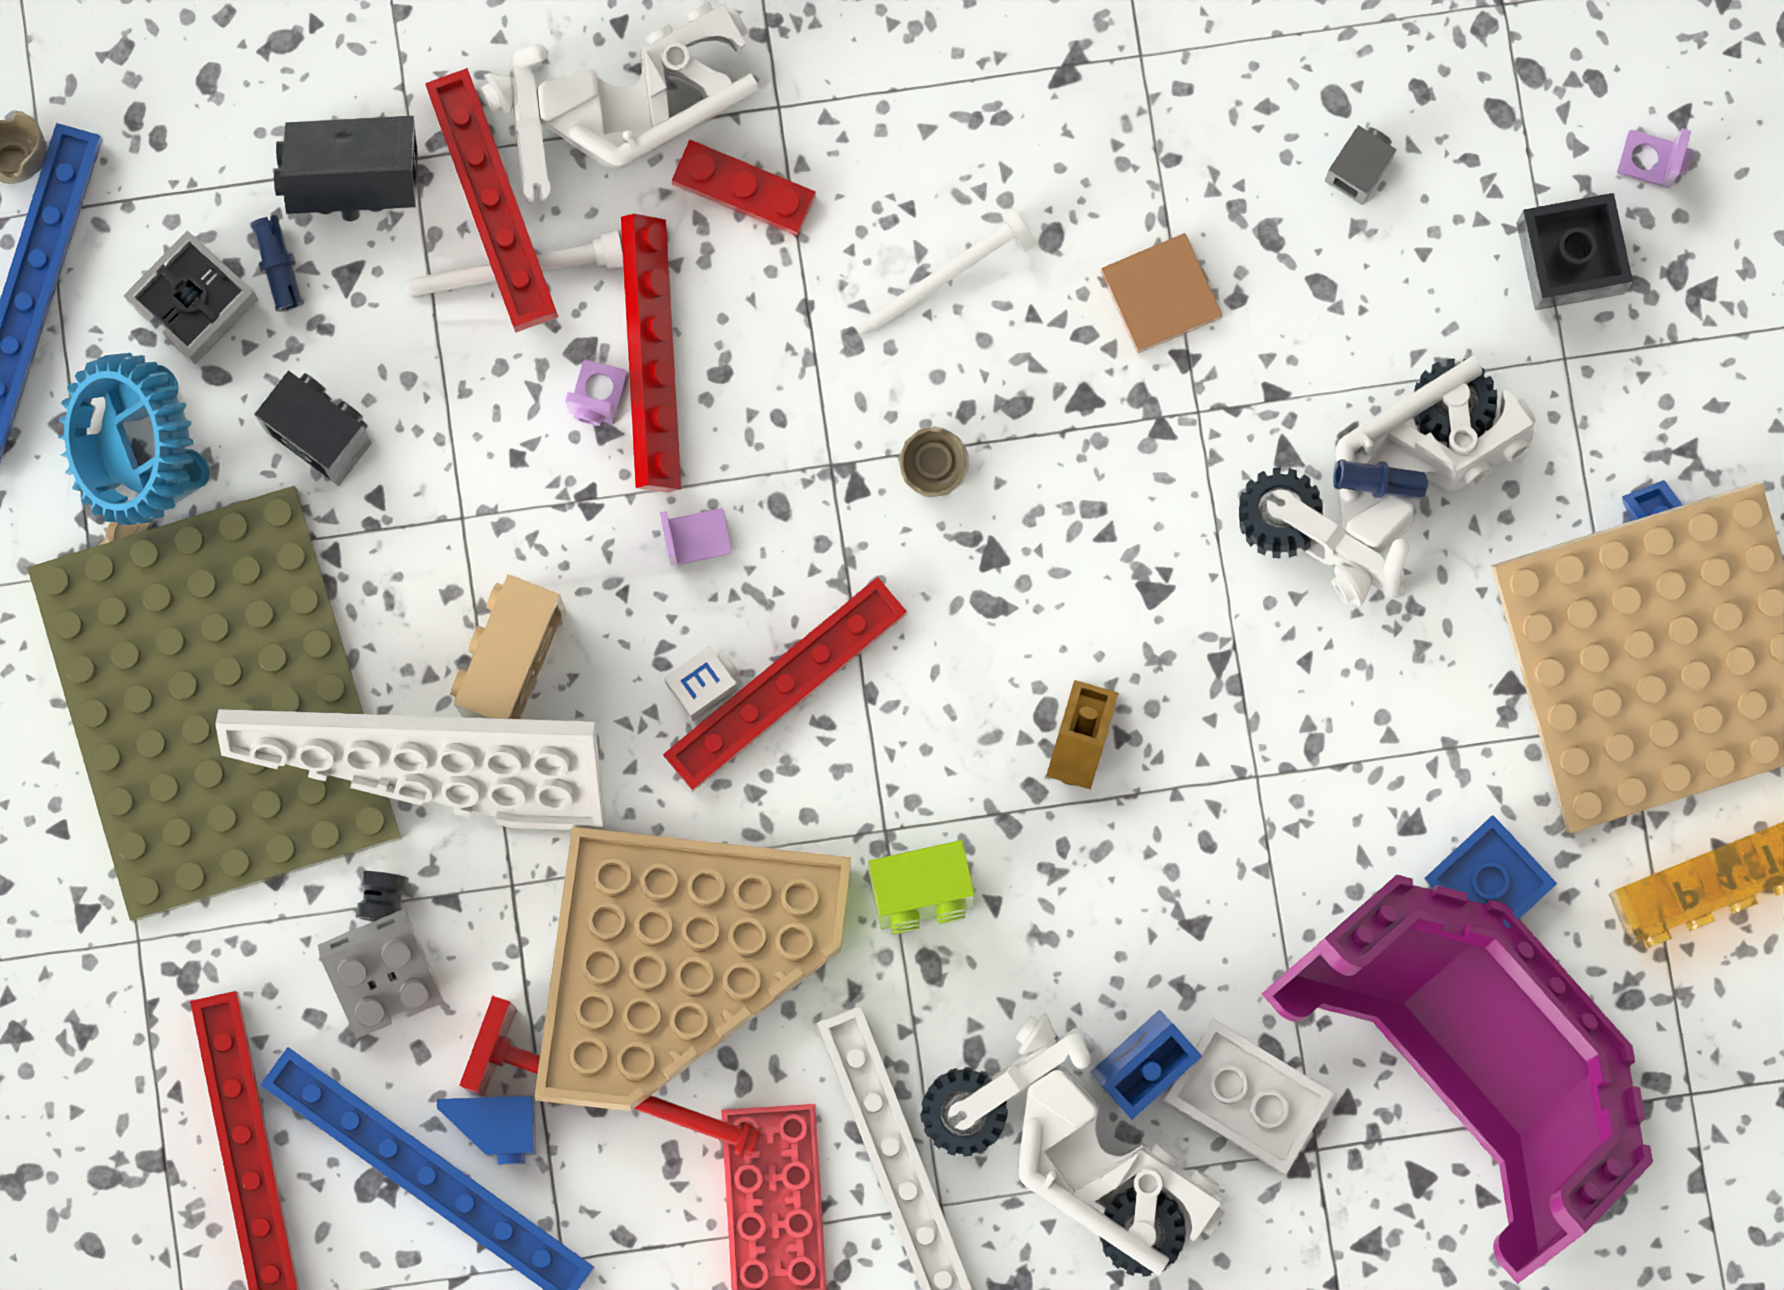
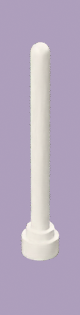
[406,230,623,296]

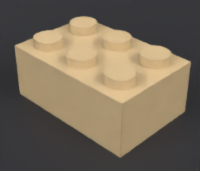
[450,574,566,719]

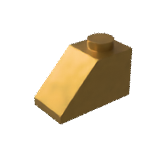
[1046,680,1119,790]

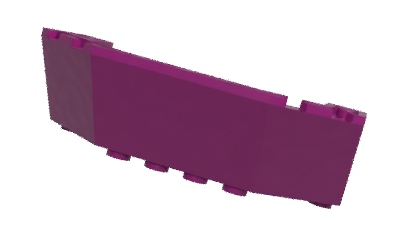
[1261,874,1653,1284]

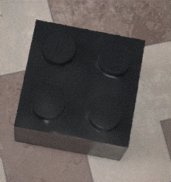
[1516,193,1633,311]
[254,370,372,486]

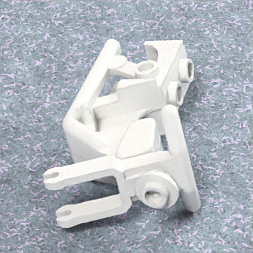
[481,2,760,204]

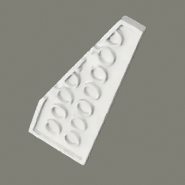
[215,709,605,830]

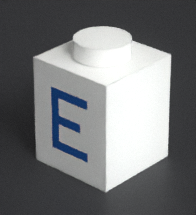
[664,646,740,722]

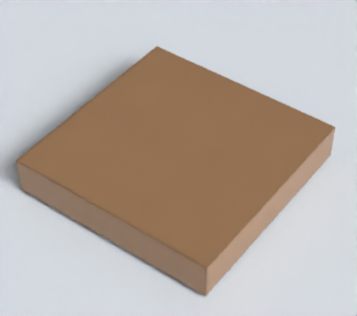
[1100,233,1222,354]

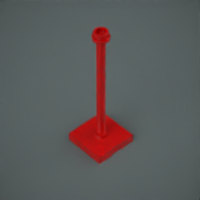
[459,995,761,1157]

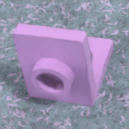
[1617,128,1693,188]
[565,359,628,426]
[660,508,732,567]

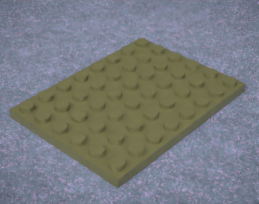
[27,485,402,922]

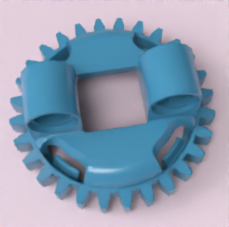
[58,352,210,525]

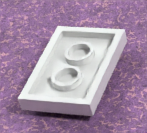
[1163,1019,1334,1175]

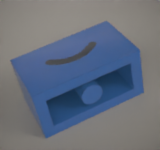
[1090,1009,1202,1120]

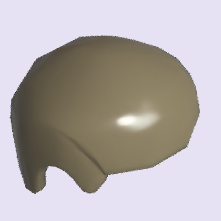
[0,111,47,184]
[899,426,969,497]

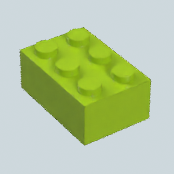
[868,840,975,935]

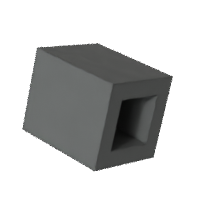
[1324,125,1397,205]

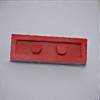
[671,139,816,237]

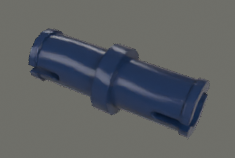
[250,215,304,312]

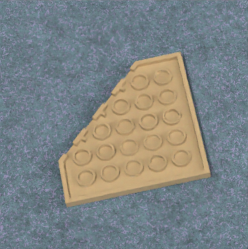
[535,827,852,1111]

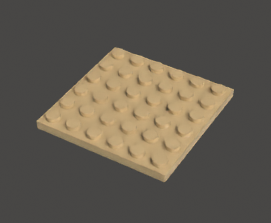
[1491,482,1784,834]

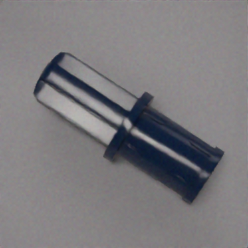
[1333,459,1429,499]

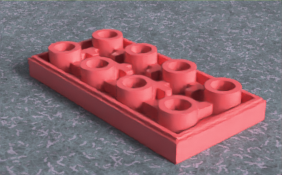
[721,1104,827,1290]

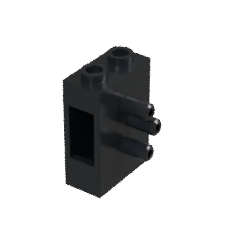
[274,115,418,222]

